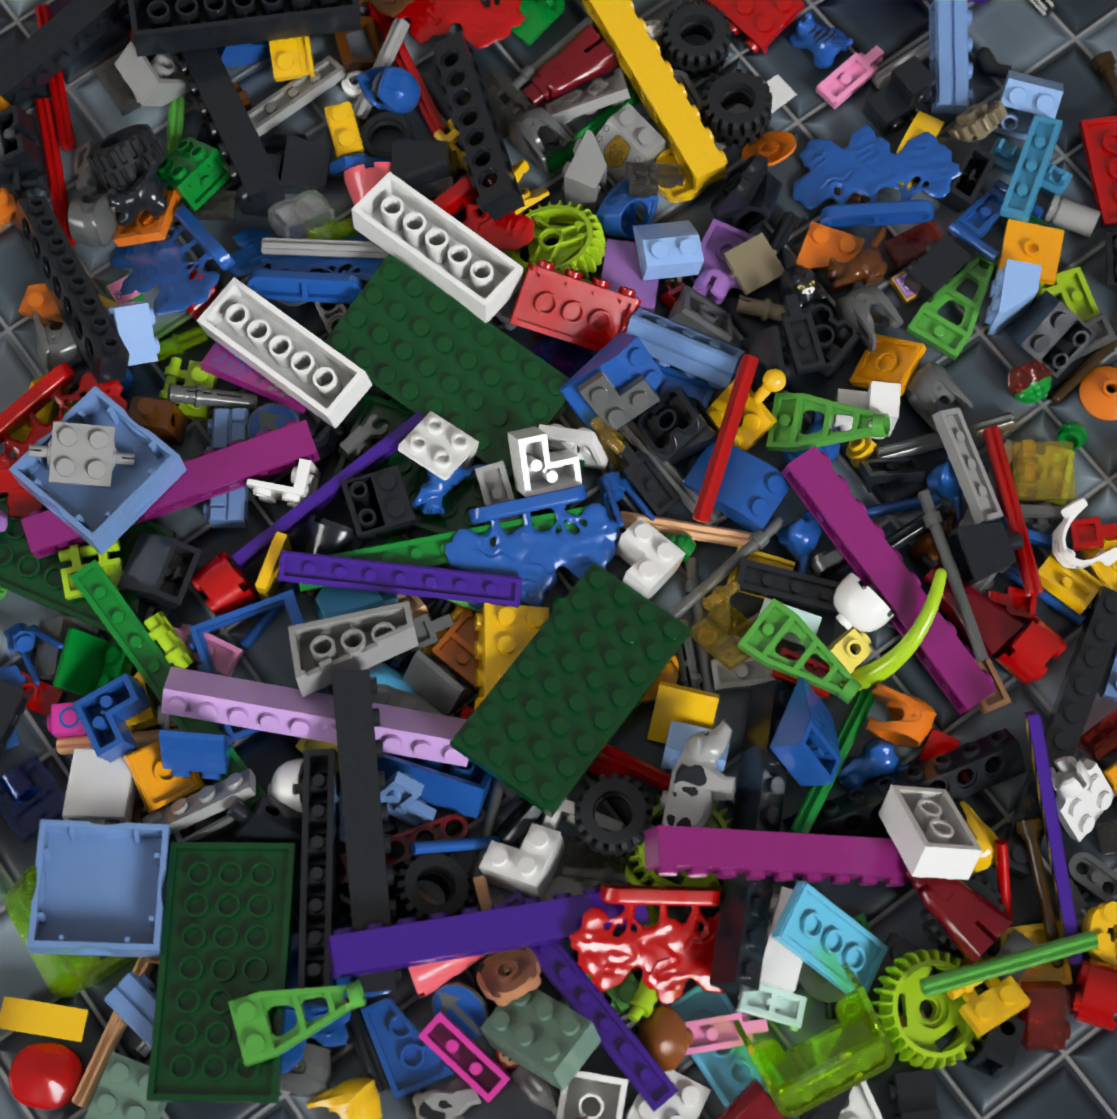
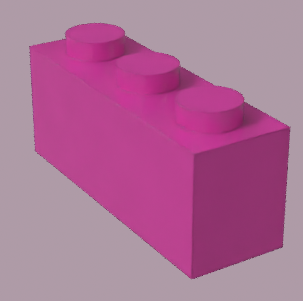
[418,1009,511,1103]

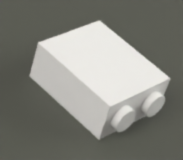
[62,747,137,825]

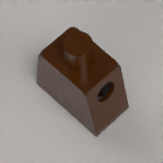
[128,396,188,446]

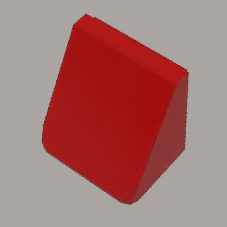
[918,729,960,762]

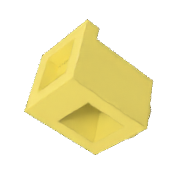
[827,628,873,674]

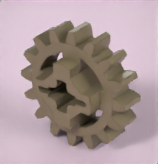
[946,100,1008,142]

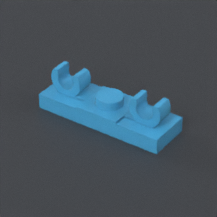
[989,137,1073,198]

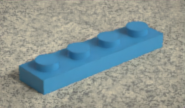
[1000,114,1063,223]

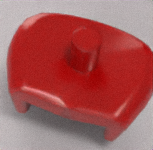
[659,283,685,310]

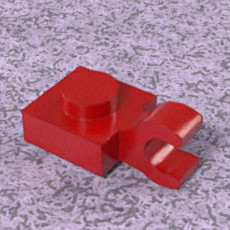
[1069,517,1117,551]
[986,586,1037,622]

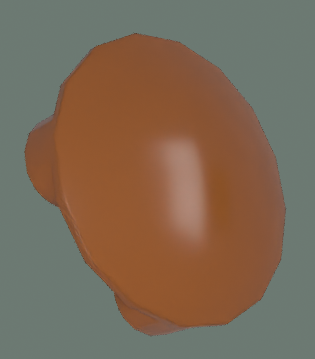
[638,1006,693,1072]

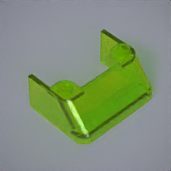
[4,864,137,998]
[733,962,895,1118]

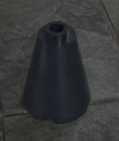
[303,514,364,598]

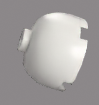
[833,573,894,632]
[268,758,304,813]

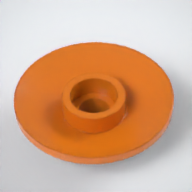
[742,131,797,166]
[1079,366,1117,421]

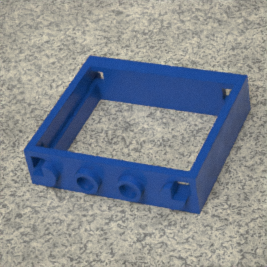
[187,589,332,742]

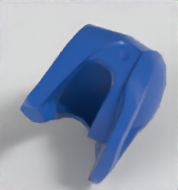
[357,66,421,114]
[595,178,659,240]

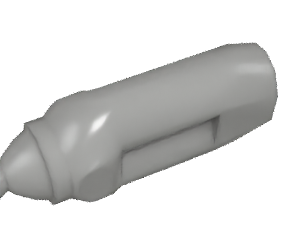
[511,1065,558,1115]

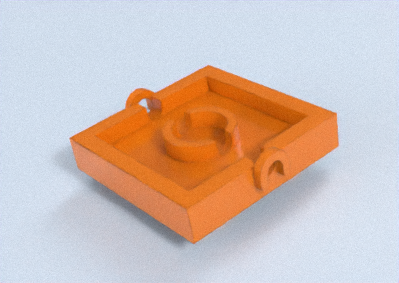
[112,190,180,247]

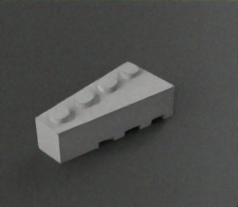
[288,601,419,697]

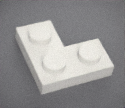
[538,424,608,470]

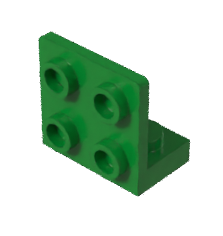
[496,0,565,46]
[156,137,231,212]
[53,628,133,697]

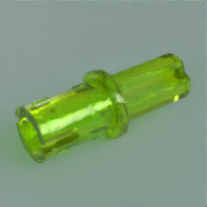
[307,217,360,240]
[156,326,208,362]

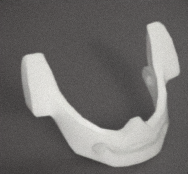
[1052,498,1117,569]

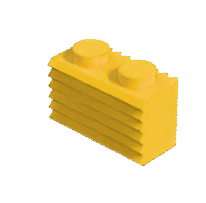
[324,101,365,159]

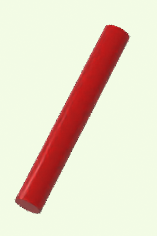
[994,839,1013,928]

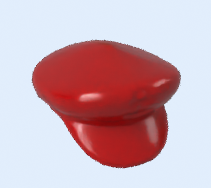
[8,1043,84,1110]

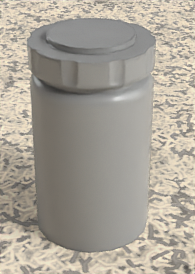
[1044,194,1101,238]

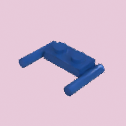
[948,179,1045,262]

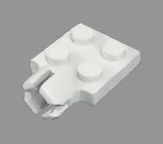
[1050,756,1115,843]
[626,1070,711,1119]

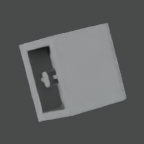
[561,130,607,214]

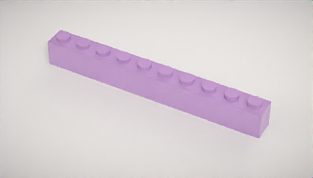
[161,666,468,767]

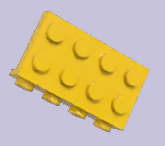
[473,602,549,711]

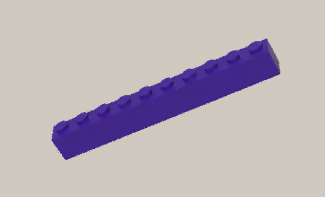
[327,882,649,980]

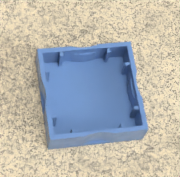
[8,386,187,555]
[27,819,171,958]

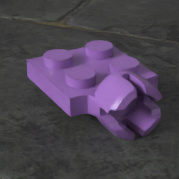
[693,218,754,305]

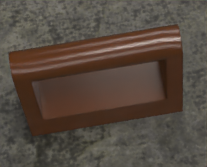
[333,16,382,74]

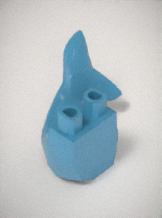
[314,586,418,694]

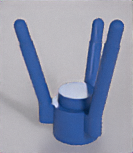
[597,472,655,527]
[4,623,64,685]

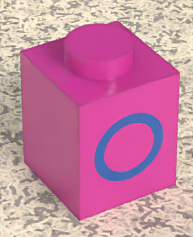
[47,702,87,739]

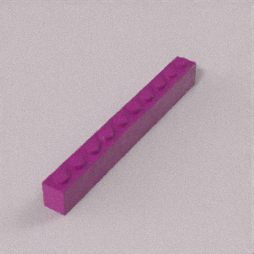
[21,419,320,559]
[781,445,997,715]
[644,825,914,887]

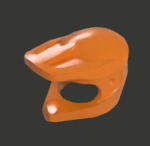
[865,684,937,748]

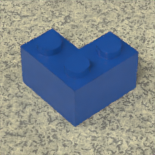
[73,673,152,762]

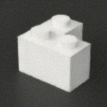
[833,381,901,439]
[507,427,582,497]
[616,517,686,600]
[479,823,566,902]

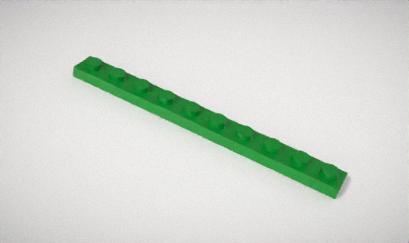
[299,506,587,591]
[70,559,269,807]

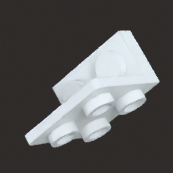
[398,411,479,480]
[246,458,321,508]

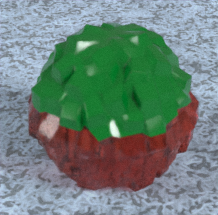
[1008,359,1052,404]

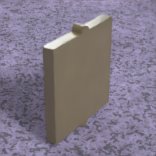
[722,232,785,296]

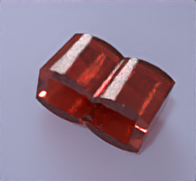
[1020,981,1071,1051]

